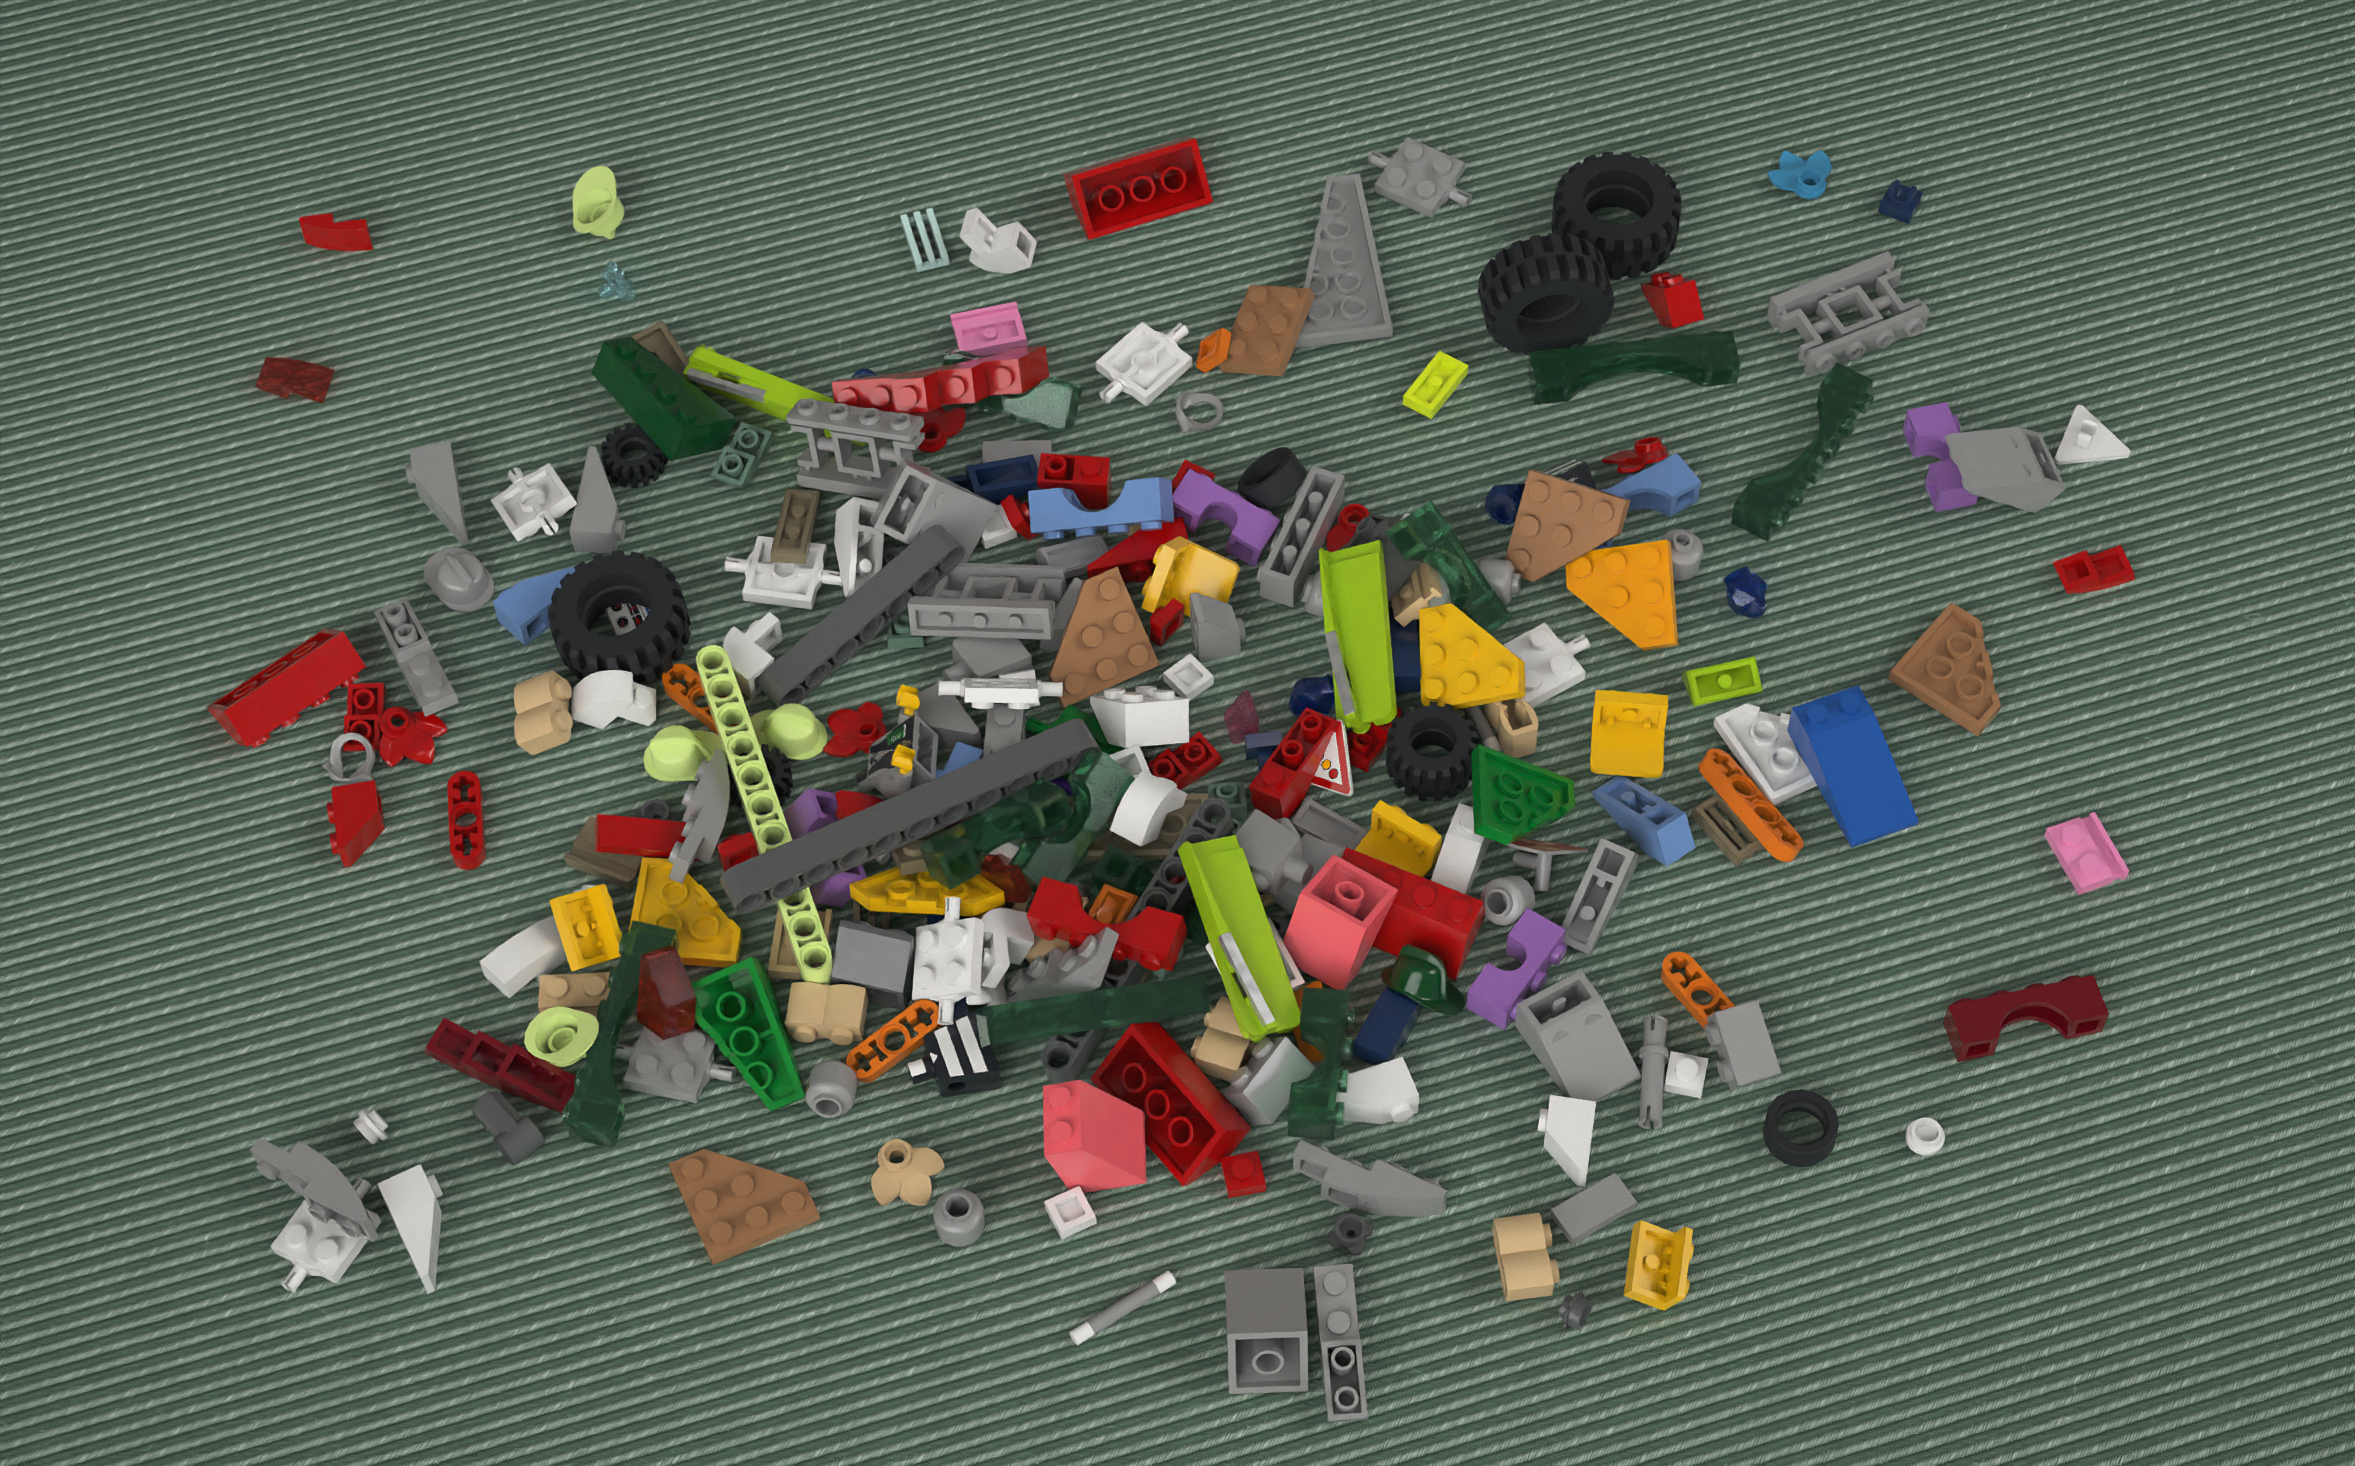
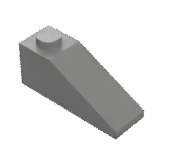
[405,441,469,545]
[569,446,626,554]
[1561,838,1641,955]

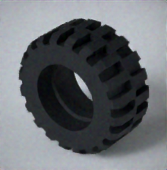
[1551,151,1682,280]
[1478,233,1615,356]
[548,551,691,684]

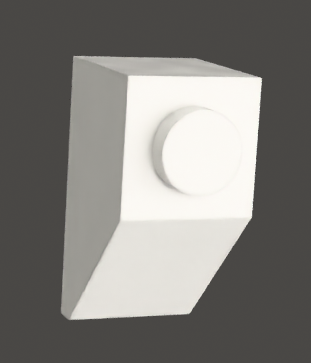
[1538,1095,1596,1187]

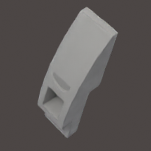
[374,598,459,717]
[668,748,730,884]
[1006,927,1119,1008]
[250,1138,378,1242]
[1293,1140,1447,1217]
[1313,1264,1368,1422]

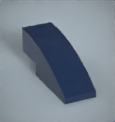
[945,454,1039,505]
[1388,607,1421,692]
[1353,986,1424,1066]

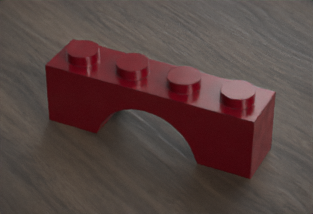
[1943,975,2109,1062]

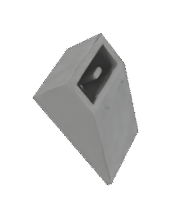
[1945,427,2066,513]
[871,458,997,563]
[1515,970,1641,1102]

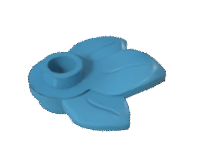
[1768,150,1831,199]

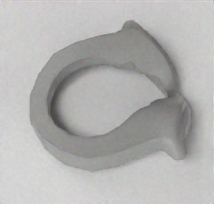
[1175,391,1224,434]
[323,733,375,785]

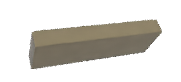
[770,489,821,564]

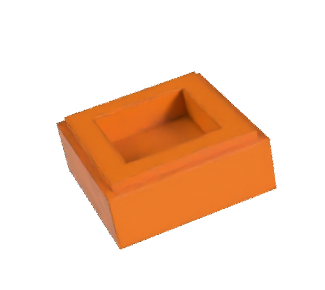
[1196,327,1231,373]

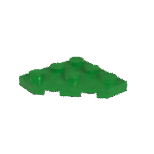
[1471,744,1575,845]

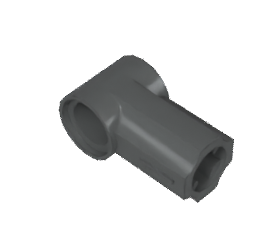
[472,1090,545,1166]

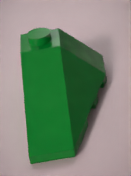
[683,957,806,1112]

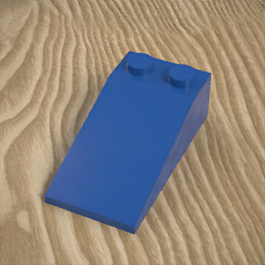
[1787,685,1919,848]

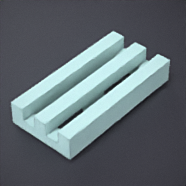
[900,208,949,272]

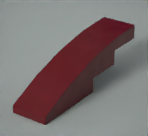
[424,1017,581,1113]

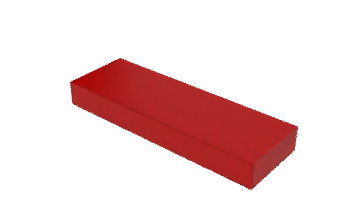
[595,814,703,862]

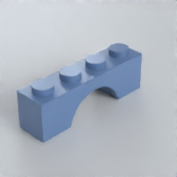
[1592,453,1701,550]
[1028,477,1174,541]

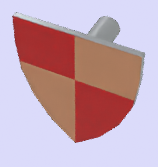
[1506,838,1589,891]

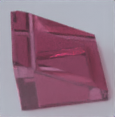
[1224,690,1259,744]

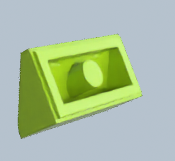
[1681,656,1763,706]

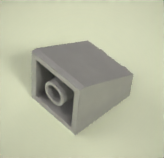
[1224,1268,1308,1394]

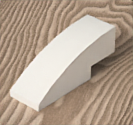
[480,915,567,998]

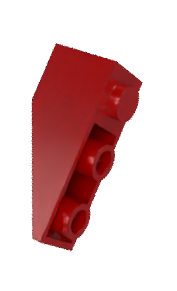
[1087,517,1189,583]
[1249,707,1338,820]

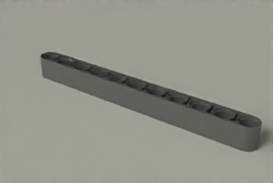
[720,718,1101,914]

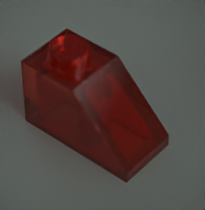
[637,945,697,1040]

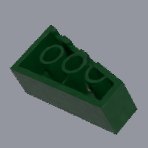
[591,336,736,461]

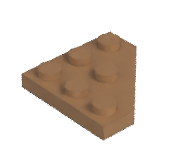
[1505,470,1631,582]
[1047,567,1160,708]
[1888,602,2001,736]
[668,1149,820,1265]

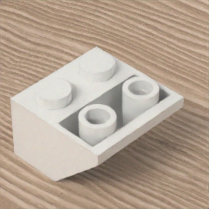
[1090,686,1189,748]

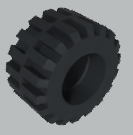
[1386,701,1478,802]

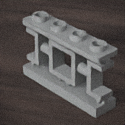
[1767,251,1930,376]
[786,398,930,499]
[908,563,1066,640]

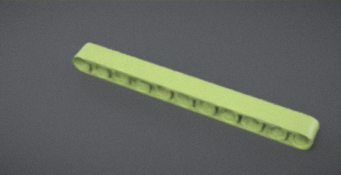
[696,645,833,985]

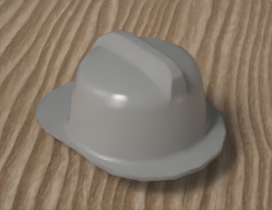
[423,548,494,612]

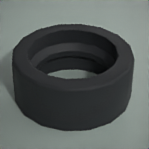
[1238,447,1306,510]
[1763,1089,1839,1167]

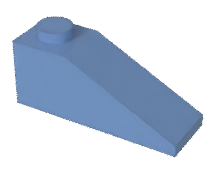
[493,563,586,646]
[1592,775,1696,866]

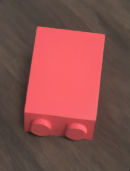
[1283,854,1398,993]
[1043,1080,1147,1193]

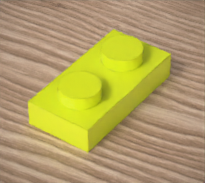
[1403,351,1468,419]

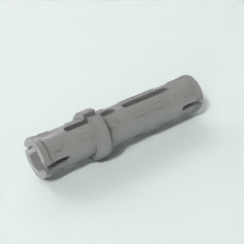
[1638,1016,1669,1129]

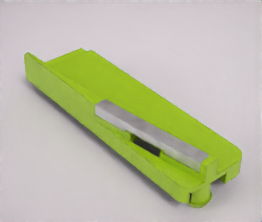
[683,344,866,447]
[1319,540,1397,734]
[1178,835,1302,1042]

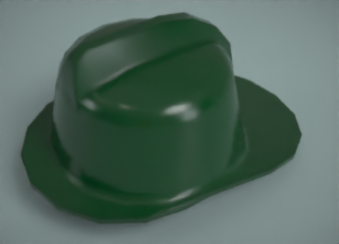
[1381,944,1466,1015]

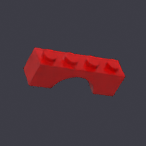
[1026,877,1188,971]

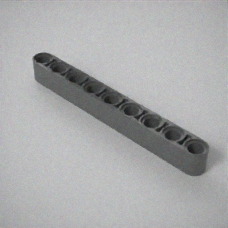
[1041,797,1234,1084]

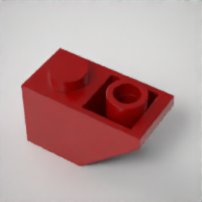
[1640,271,1704,329]
[1037,453,1111,510]
[327,780,385,868]

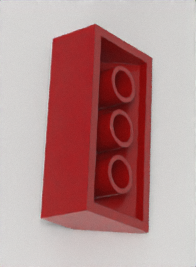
[1063,137,1213,240]
[207,628,366,748]
[1341,847,1485,981]
[1090,1021,1251,1186]

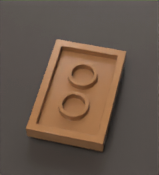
[1218,284,1315,377]

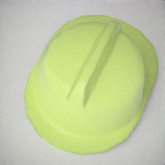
[572,166,625,239]
[750,703,828,761]
[643,725,729,782]
[524,1006,599,1067]

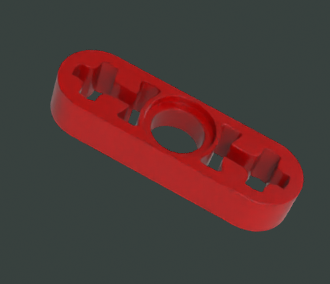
[447,771,486,870]

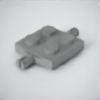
[1368,137,1472,218]
[608,1019,736,1104]

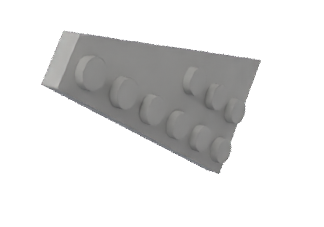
[1294,173,1393,349]

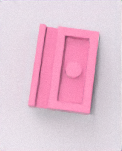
[950,302,1027,361]
[2045,812,2129,895]

